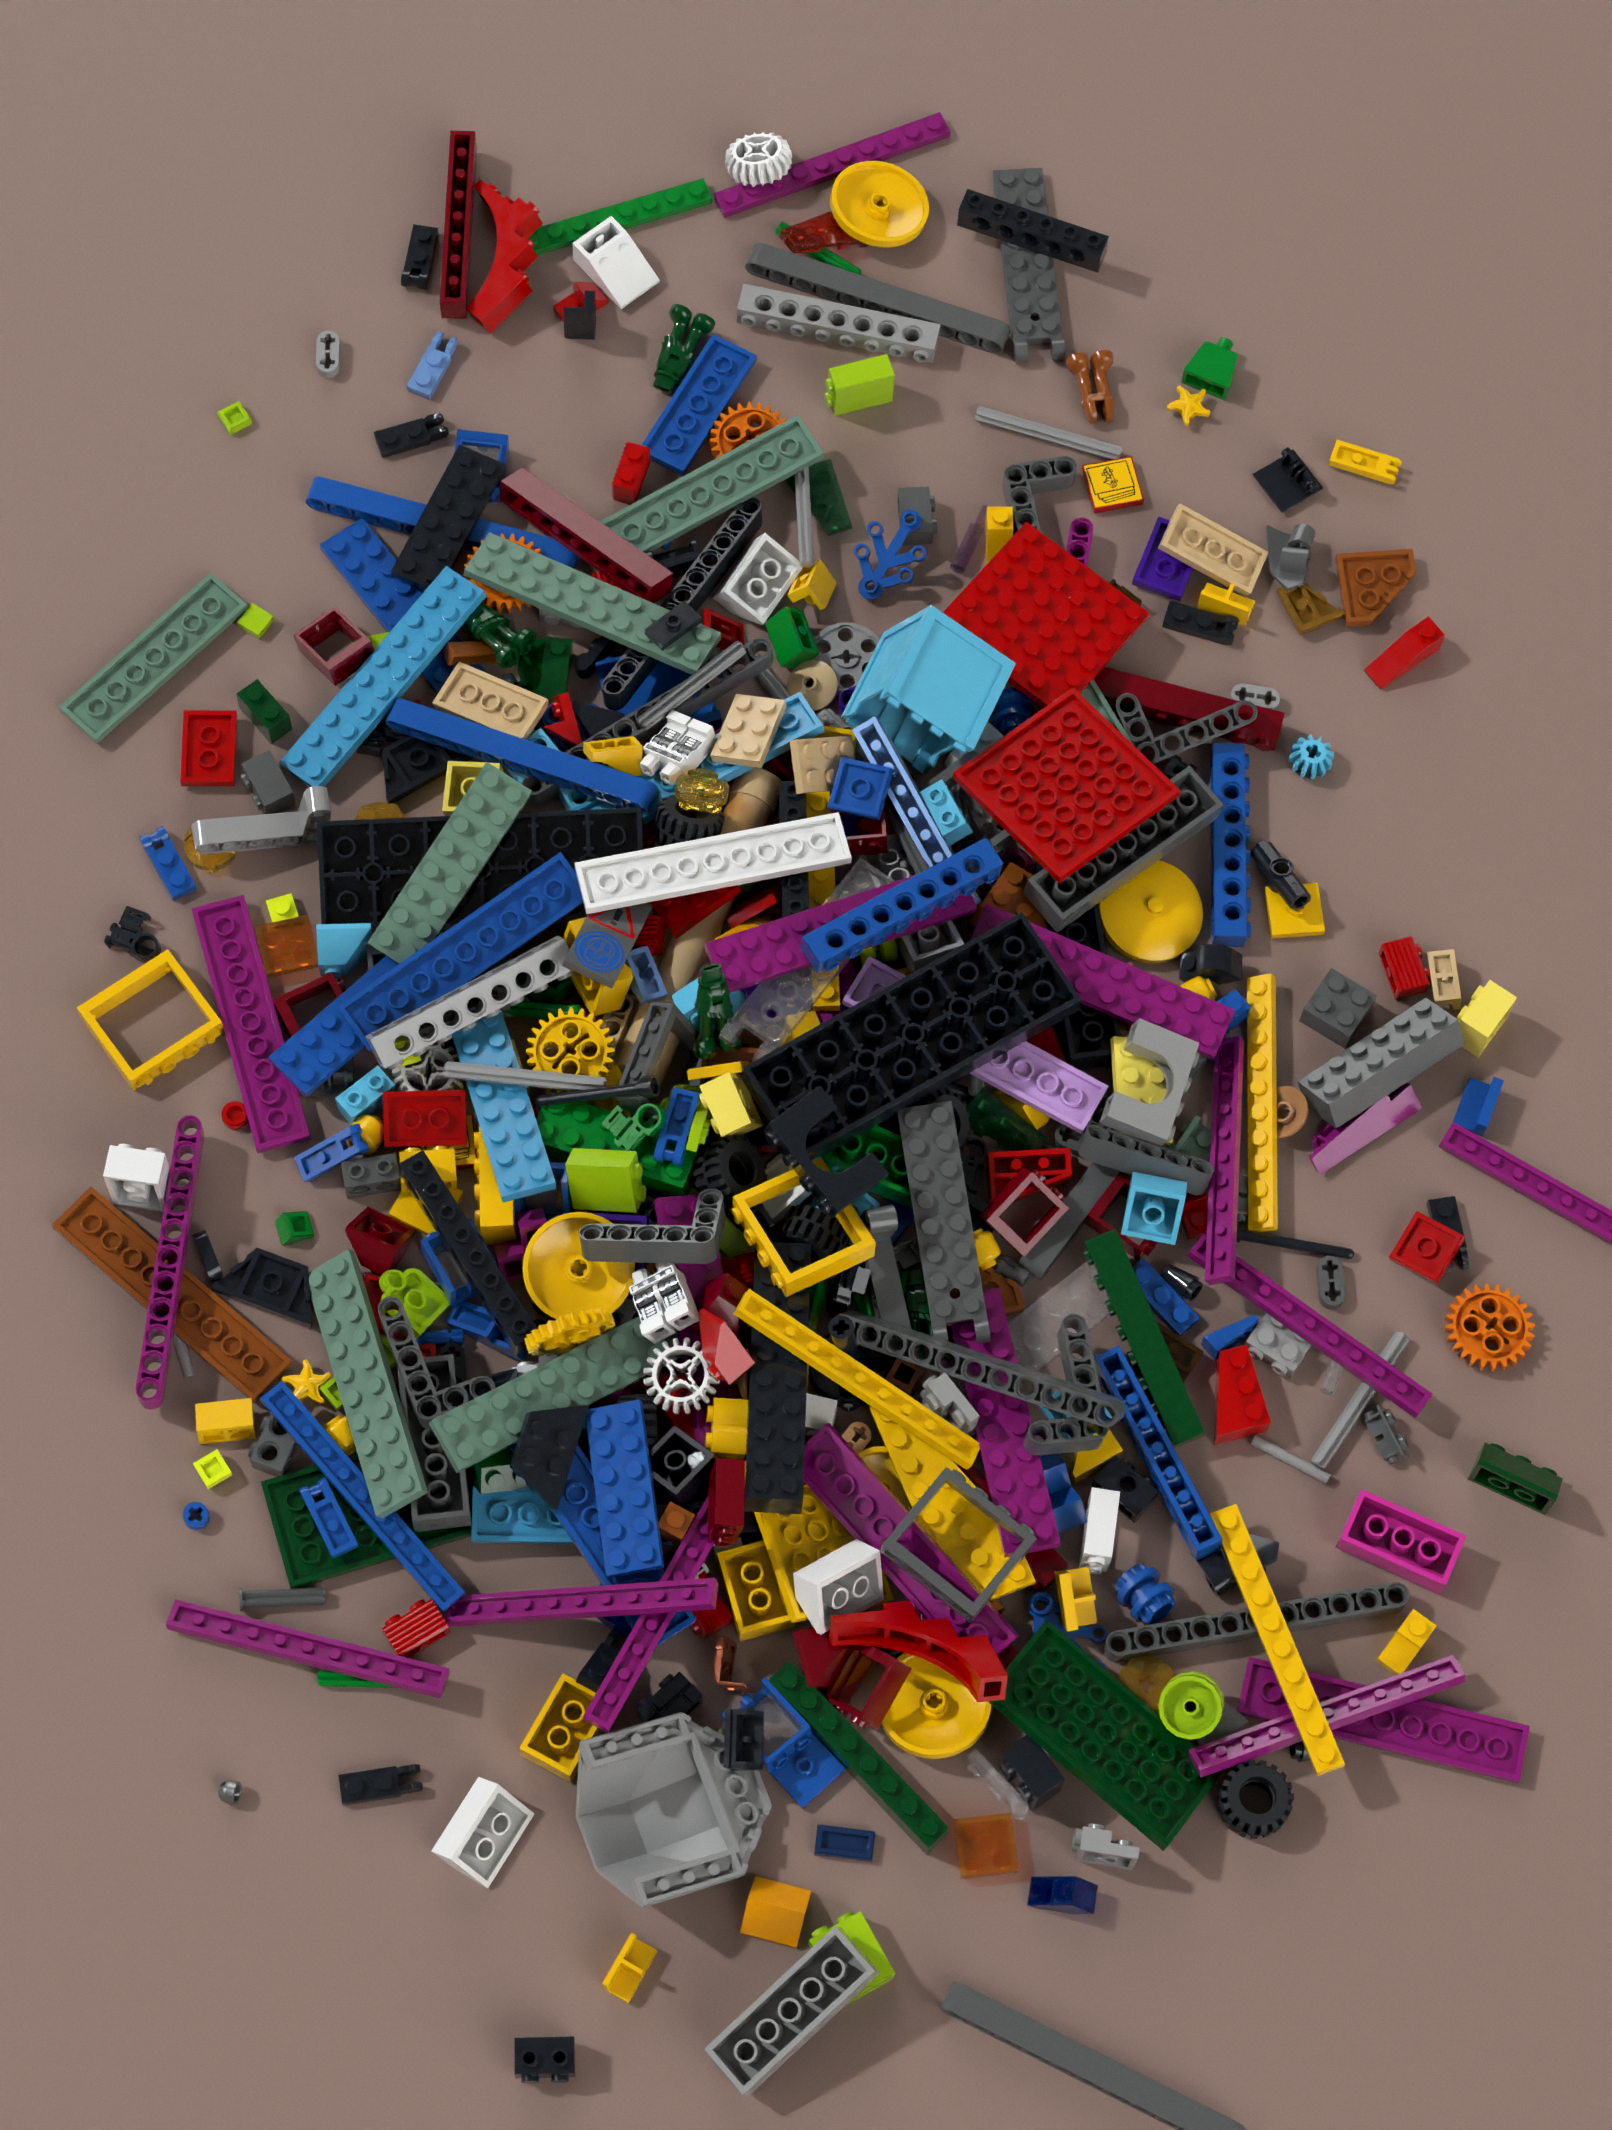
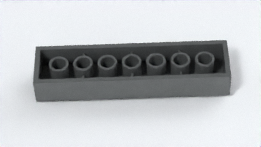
[1023,766,1224,932]

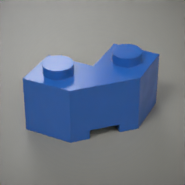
[1040,1454,1087,1533]

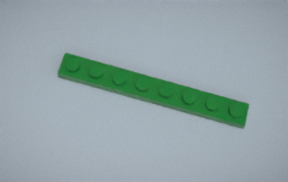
[529,178,712,256]

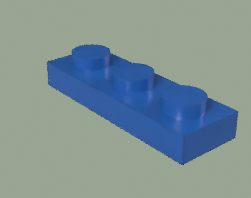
[1133,1258,1200,1337]

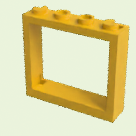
[77,949,225,1091]
[730,1157,876,1297]

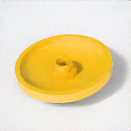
[830,161,929,248]
[1098,860,1203,964]
[523,1212,635,1320]
[881,1653,992,1759]

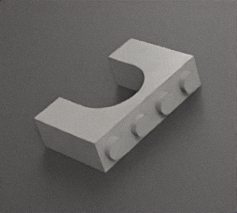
[1099,1018,1200,1146]

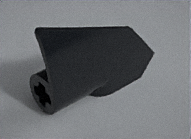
[1191,1534,1279,1597]

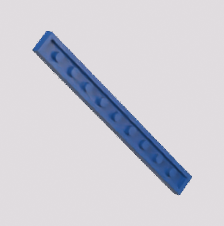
[260,1381,465,1612]

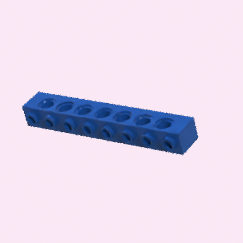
[1210,743,1251,947]
[800,838,1003,973]
[1094,1346,1223,1561]

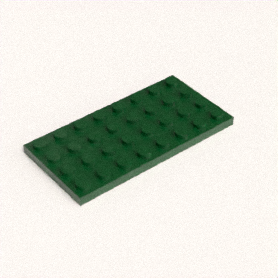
[261,1453,473,1589]
[988,1620,1224,1851]

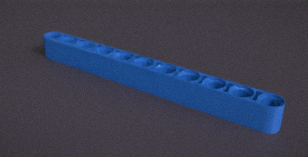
[305,477,579,569]
[386,698,658,814]

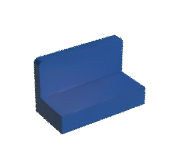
[1453,1077,1504,1137]

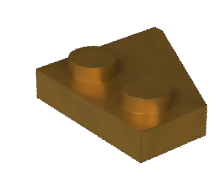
[1276,582,1345,636]

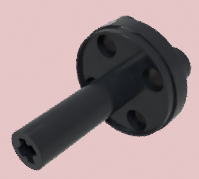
[809,1316,890,1411]

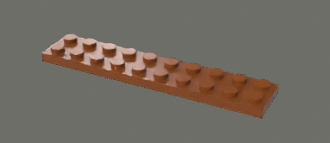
[52,1186,293,1403]

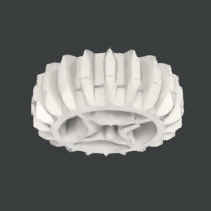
[725,132,792,187]
[392,1043,465,1091]
[643,1338,720,1414]

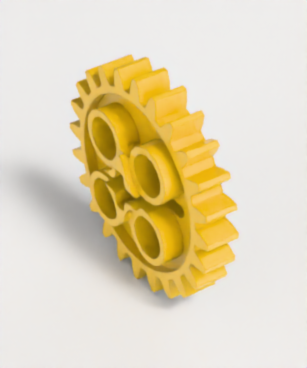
[526,1007,616,1093]
[524,1308,615,1357]

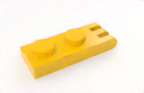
[1328,440,1402,485]

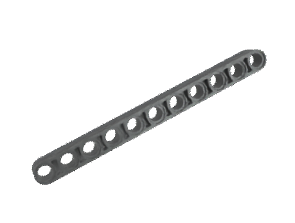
[745,243,1011,354]
[522,638,773,805]
[1018,1055,1208,1280]
[836,1310,1125,1427]
[1103,1582,1410,1662]
[940,1981,1245,2130]

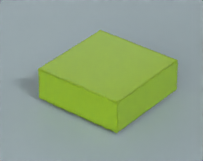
[217,401,252,435]
[237,603,274,639]

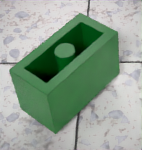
[765,606,819,669]

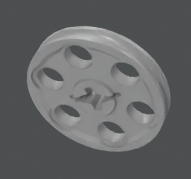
[812,622,880,696]

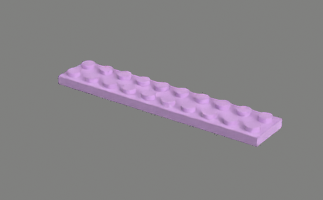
[842,956,1109,1134]

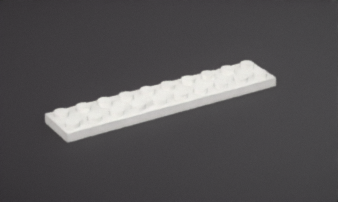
[575,812,852,914]

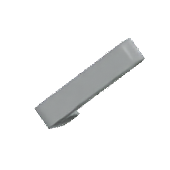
[191,786,332,854]

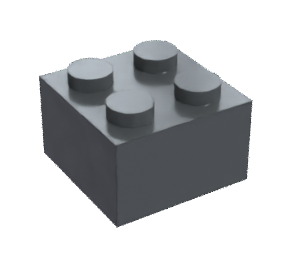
[1299,968,1377,1049]

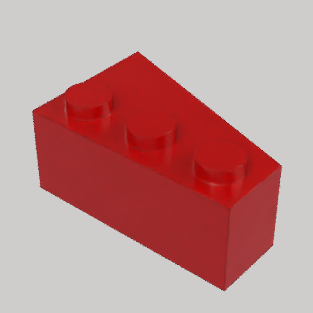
[985,1148,1072,1204]
[1213,1345,1271,1445]

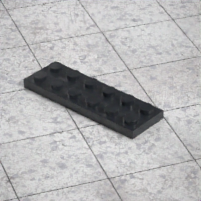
[391,445,506,590]

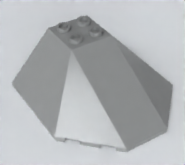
[576,1712,772,1908]

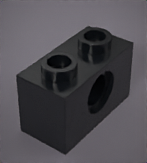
[1091,1455,1159,1523]

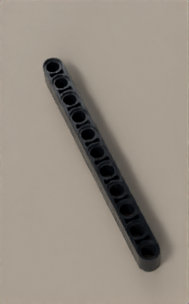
[602,497,763,710]

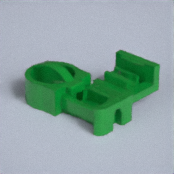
[602,1103,666,1151]

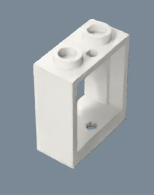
[1079,1487,1120,1574]

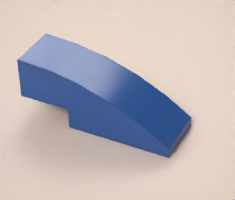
[444,1301,528,1361]

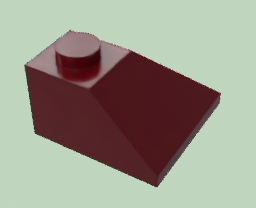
[345,1207,416,1276]
[691,1273,748,1343]
[793,1627,853,1688]

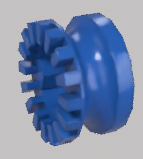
[183,1502,210,1530]

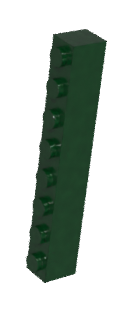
[1083,1229,1205,1449]
[769,1661,950,1855]

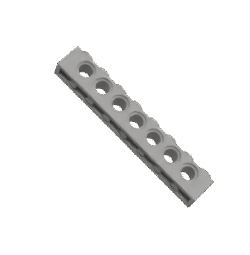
[737,284,941,363]
[365,936,573,1069]

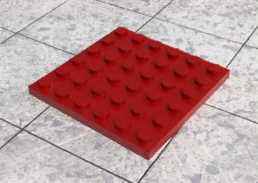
[942,521,1150,708]
[953,688,1180,883]

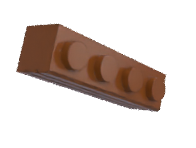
[443,641,508,665]

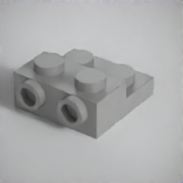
[1245,1313,1312,1378]
[919,1372,980,1436]
[1071,1824,1140,1870]

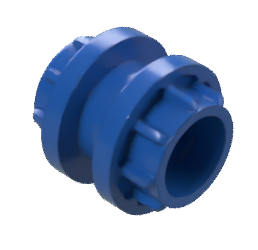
[990,688,1034,736]
[1115,1564,1175,1625]

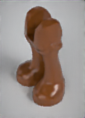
[1066,350,1115,424]

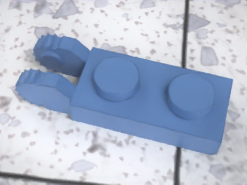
[406,331,458,400]

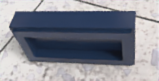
[814,1824,875,1862]

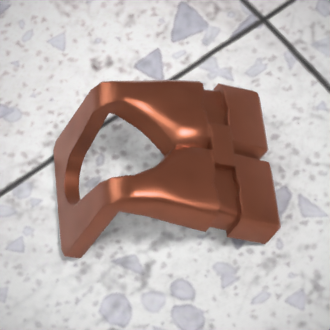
[713,1636,756,1693]

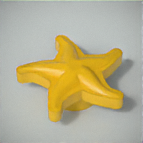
[1166,385,1211,426]
[282,1359,331,1404]

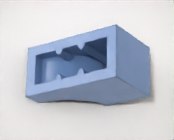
[625,946,668,1005]

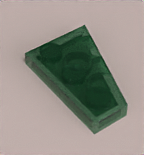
[785,459,853,536]
[966,1087,1047,1151]

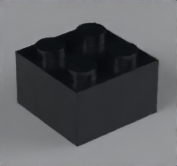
[649,1426,716,1509]
[998,1735,1065,1811]

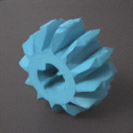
[1289,734,1334,780]

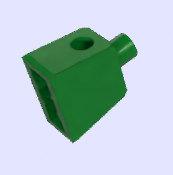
[1181,337,1238,401]

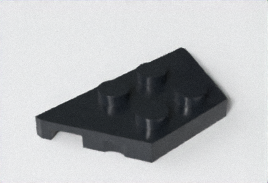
[382,735,474,806]
[211,1248,312,1328]
[510,1405,589,1511]

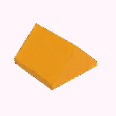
[740,1876,811,1949]

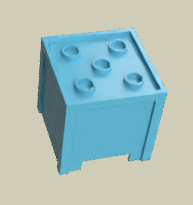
[841,605,1016,774]

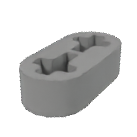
[316,330,340,379]
[1229,684,1280,710]

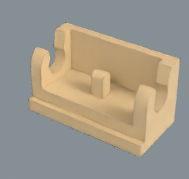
[1427,949,1461,1010]

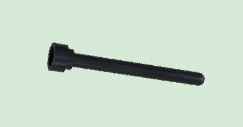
[536,1075,660,1106]
[1236,1224,1354,1259]

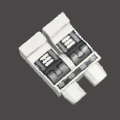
[640,710,717,785]
[629,1263,699,1344]

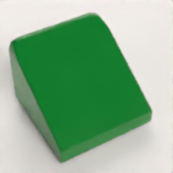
[275,1211,314,1245]

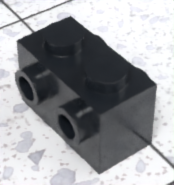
[514,2036,575,2083]

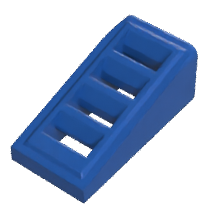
[1201,1314,1259,1360]

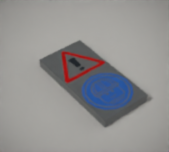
[562,903,652,988]

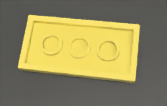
[1110,1036,1173,1145]

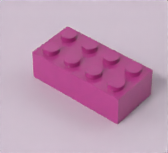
[1335,1489,1466,1594]

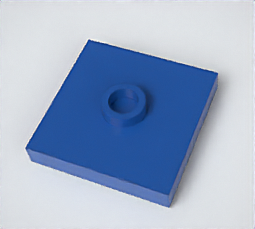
[827,757,894,821]
[763,1733,845,1809]

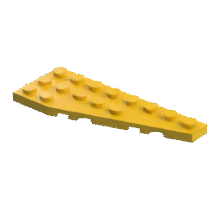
[869,1406,1036,1602]

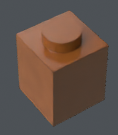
[659,1502,695,1546]

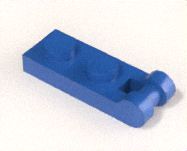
[139,826,197,901]
[654,1087,700,1166]
[294,1124,370,1182]
[299,1477,359,1559]

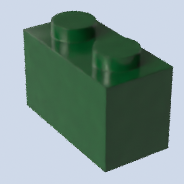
[236,679,292,744]

